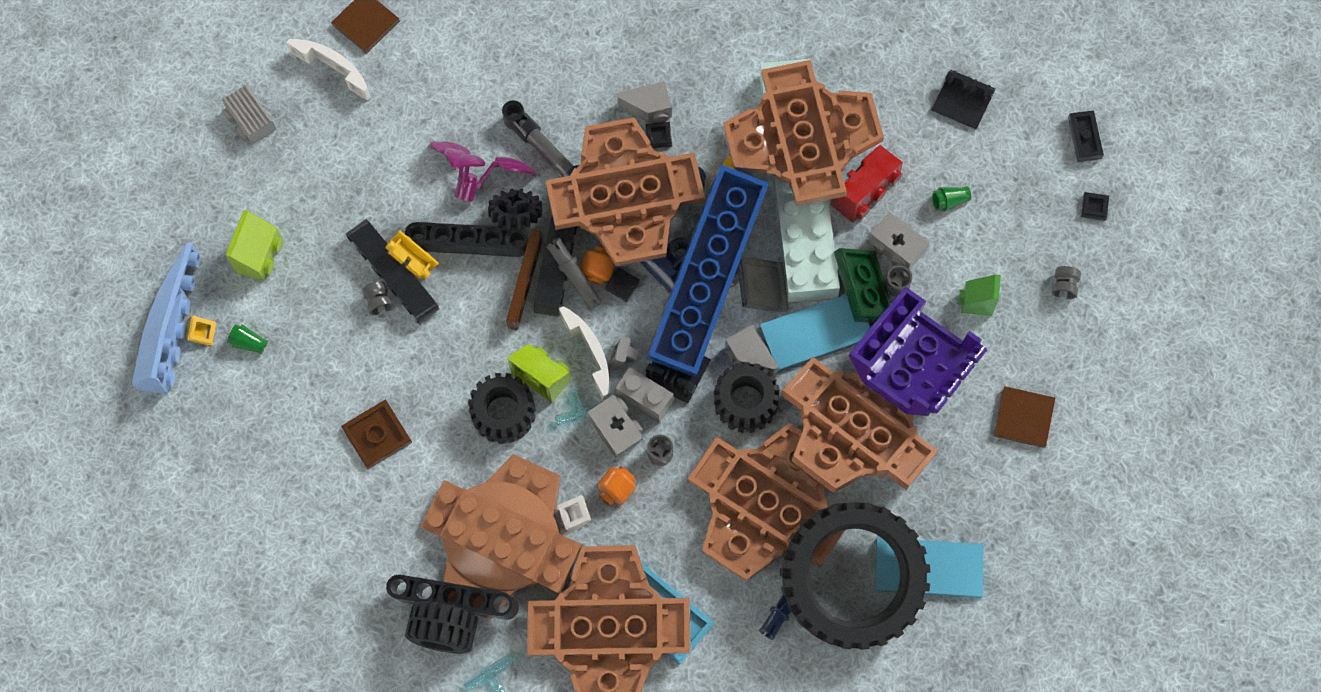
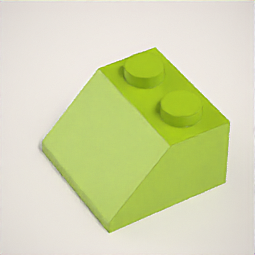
[226,210,283,281]
[507,344,571,403]

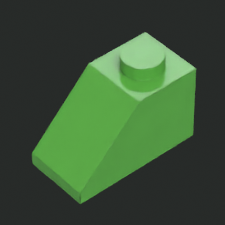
[957,275,1001,316]

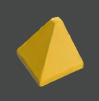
[186,316,216,346]

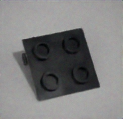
[931,70,996,130]
[645,356,711,404]

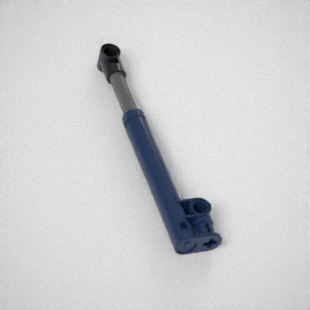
[502,100,690,293]

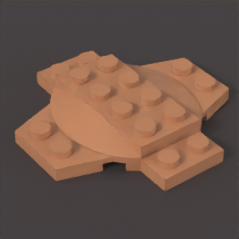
[723,60,884,206]
[545,117,705,267]
[781,357,938,493]
[687,423,845,582]
[420,454,583,621]
[527,545,691,692]

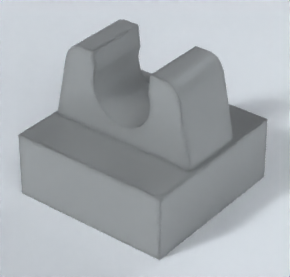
[608,336,640,368]

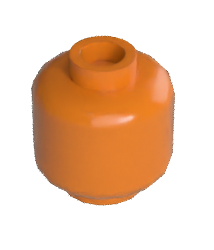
[580,246,615,285]
[597,466,636,506]

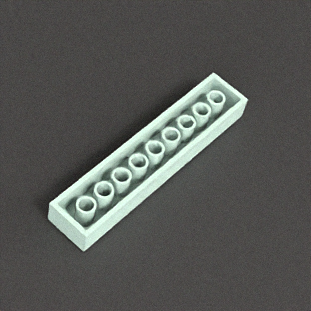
[760,59,840,303]

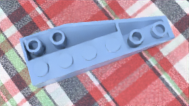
[132,243,200,394]

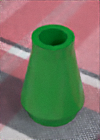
[932,186,971,212]
[227,324,268,354]

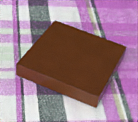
[331,0,400,54]
[994,386,1055,448]
[341,399,412,470]

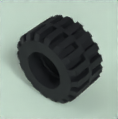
[714,362,780,433]
[468,373,536,444]
[405,601,479,654]

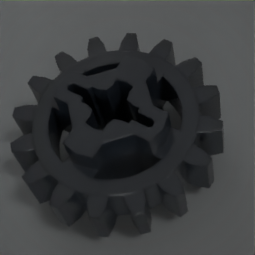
[488,189,543,230]

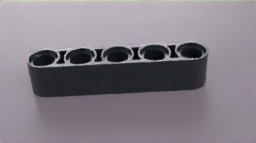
[533,216,578,317]
[345,219,440,325]
[405,222,528,257]
[386,574,519,620]

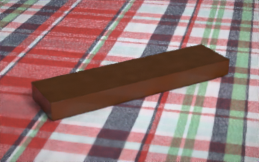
[506,228,543,330]

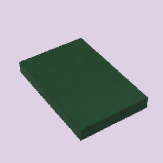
[834,248,891,323]

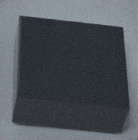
[645,122,672,148]
[1081,192,1109,221]
[605,267,640,302]

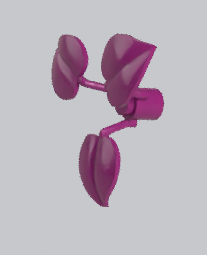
[429,141,537,202]

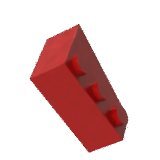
[830,145,903,223]

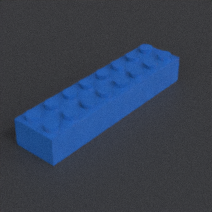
[645,164,769,377]

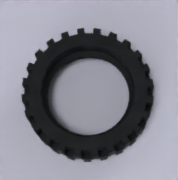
[780,502,931,650]

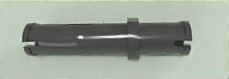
[546,238,602,310]

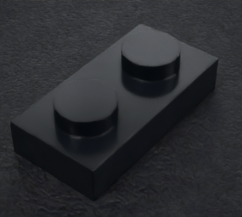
[1068,110,1104,162]

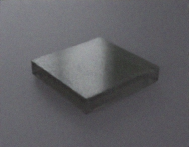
[738,256,789,312]

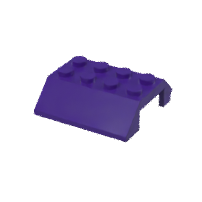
[848,287,987,416]

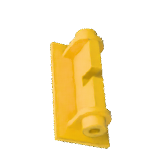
[385,230,439,280]

